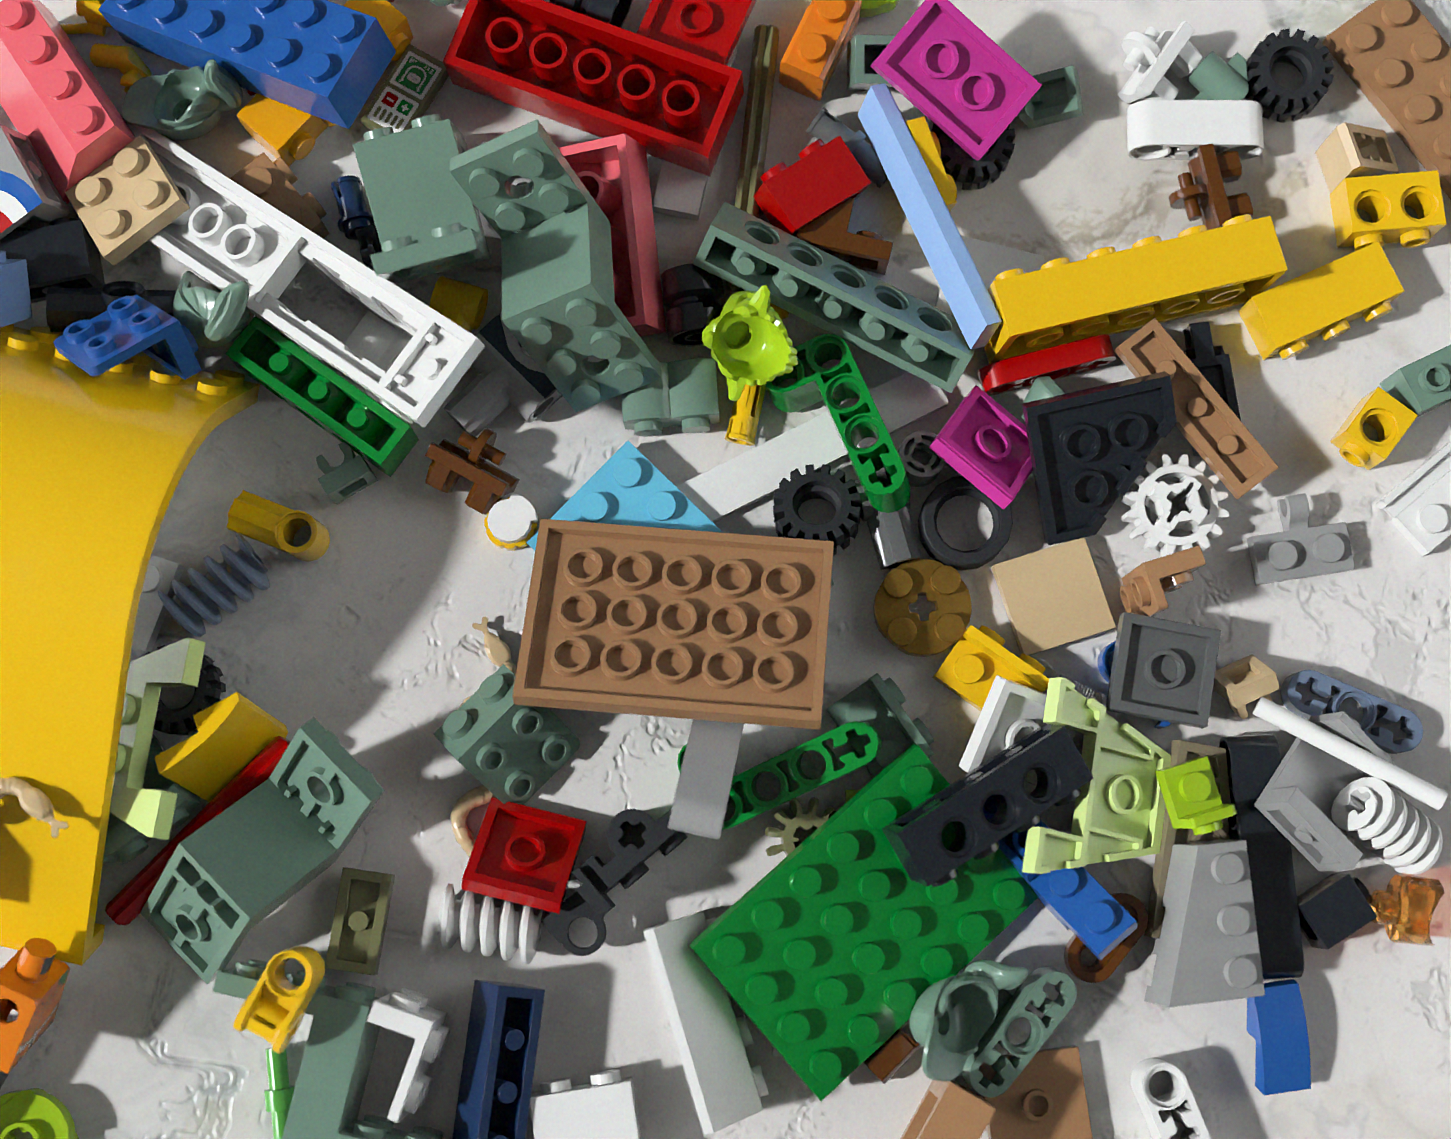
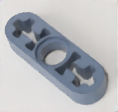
[1280,670,1423,754]

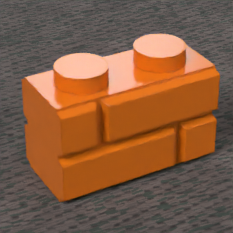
[779,0,862,101]

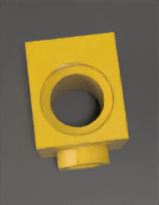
[1330,386,1418,470]

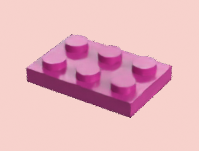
[870,0,1042,161]

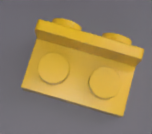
[932,625,1049,711]

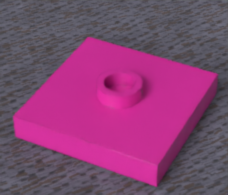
[928,385,1033,510]

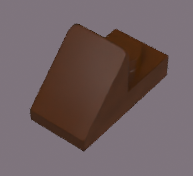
[797,198,893,275]

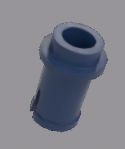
[331,175,375,240]

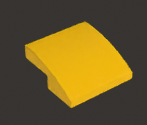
[154,692,288,802]

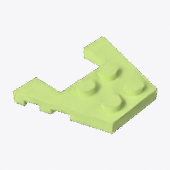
[110,638,206,840]
[1022,677,1171,874]

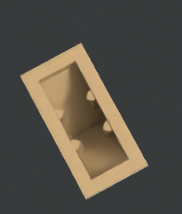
[1315,122,1400,194]

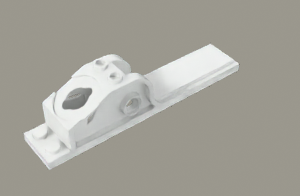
[132,126,485,428]

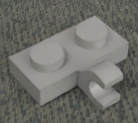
[1247,493,1355,585]

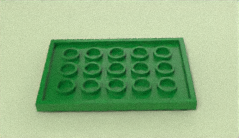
[689,744,1038,1101]

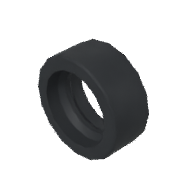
[918,476,1013,571]

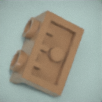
[1119,545,1206,617]

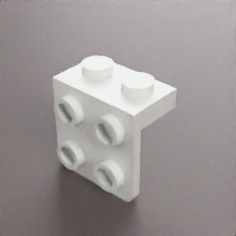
[367,988,451,1123]

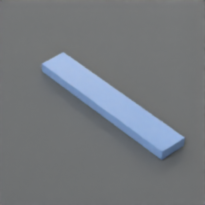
[858,83,1002,350]

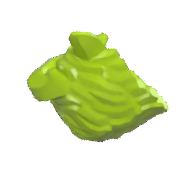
[702,285,798,402]

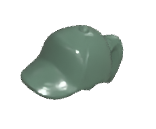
[122,59,243,140]
[173,271,250,348]
[910,960,1029,1082]

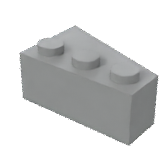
[1144,839,1265,1008]

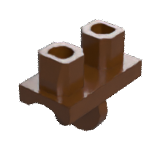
[1168,143,1253,230]
[425,428,520,515]

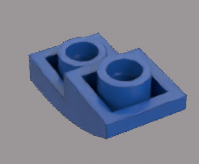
[1246,979,1311,1096]

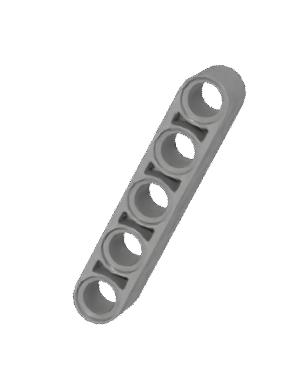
[668,719,744,840]

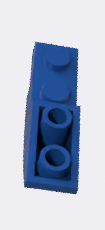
[983,795,1138,961]

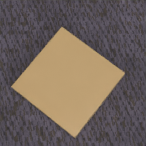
[991,537,1116,656]

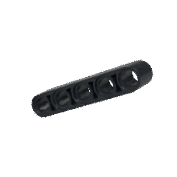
[1219,734,1304,980]

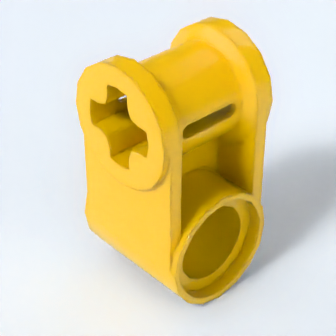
[233,946,325,1054]

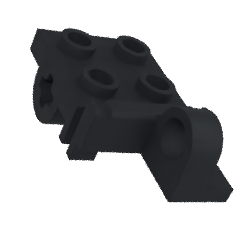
[541,809,688,956]

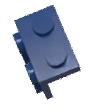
[53,294,202,380]

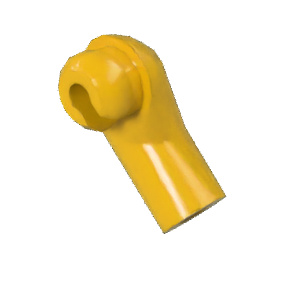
[90,43,152,93]

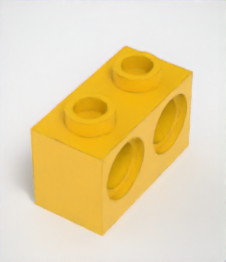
[1329,170,1447,251]

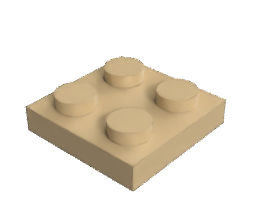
[65,135,190,266]

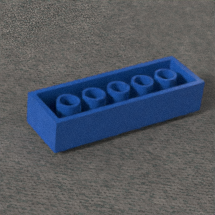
[99,0,396,129]

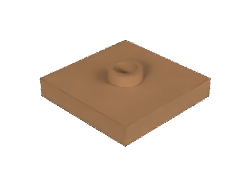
[978,1045,1093,1139]

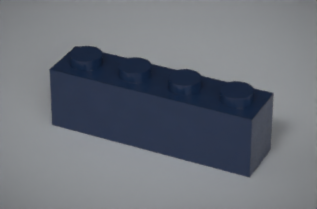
[452,980,545,1139]

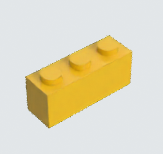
[1238,241,1404,361]

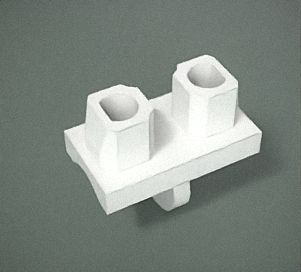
[1118,21,1203,104]

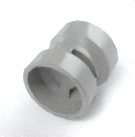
[897,430,945,487]

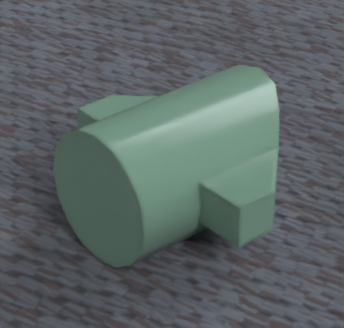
[1187,51,1249,100]

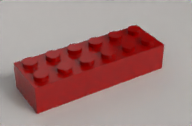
[443,0,744,177]

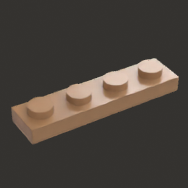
[1115,318,1279,500]

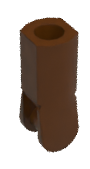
[863,1019,921,1084]

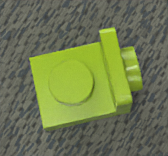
[1155,756,1237,835]

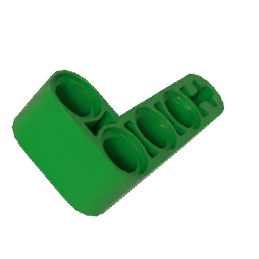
[765,334,911,513]
[677,721,882,830]

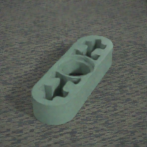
[962,966,1077,1097]

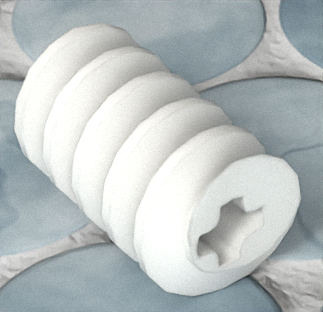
[1331,777,1443,876]
[437,883,546,964]

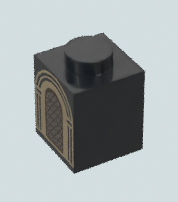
[1297,874,1378,949]

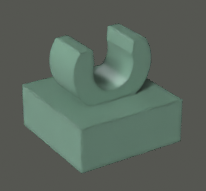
[316,442,378,505]

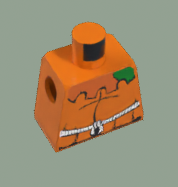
[0,938,70,1074]

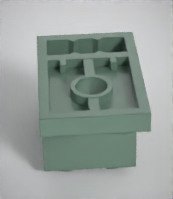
[353,114,491,283]
[449,119,661,412]
[140,717,385,985]
[212,959,444,1139]

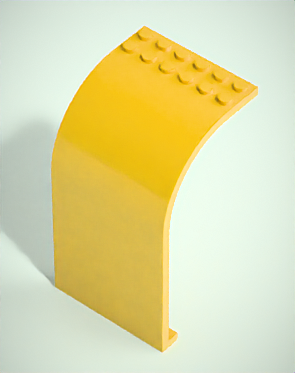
[0,323,260,966]

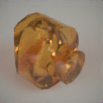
[1370,874,1445,946]

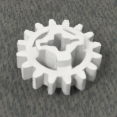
[1120,454,1229,557]

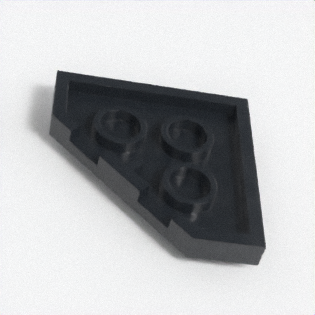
[1022,371,1177,545]

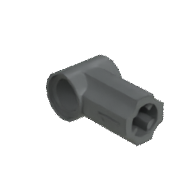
[853,472,922,570]

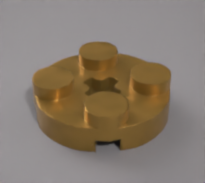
[873,559,972,657]

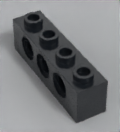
[882,724,1094,887]

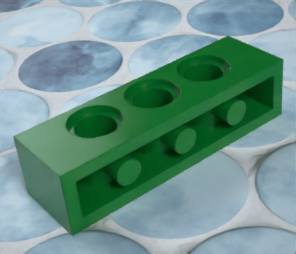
[225,316,419,477]

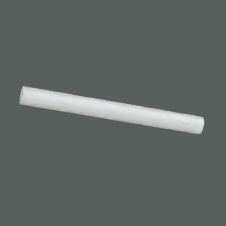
[1252,697,1448,810]

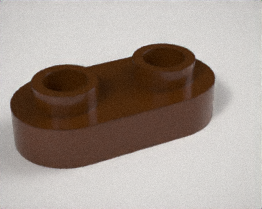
[1064,893,1148,983]

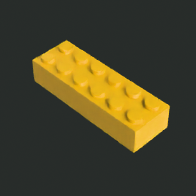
[984,214,1288,364]

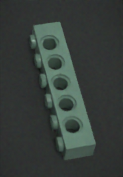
[693,201,975,393]

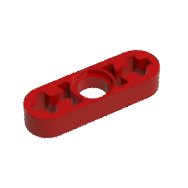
[977,334,1116,396]

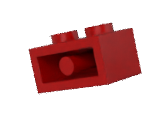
[753,135,871,237]

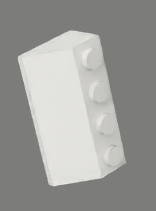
[643,910,769,1136]

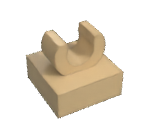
[1213,654,1280,719]

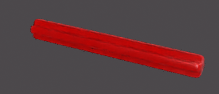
[105,736,290,926]

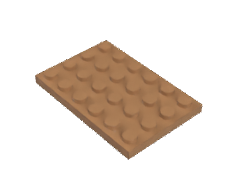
[512,519,834,730]

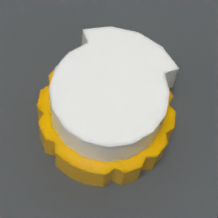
[484,493,538,551]

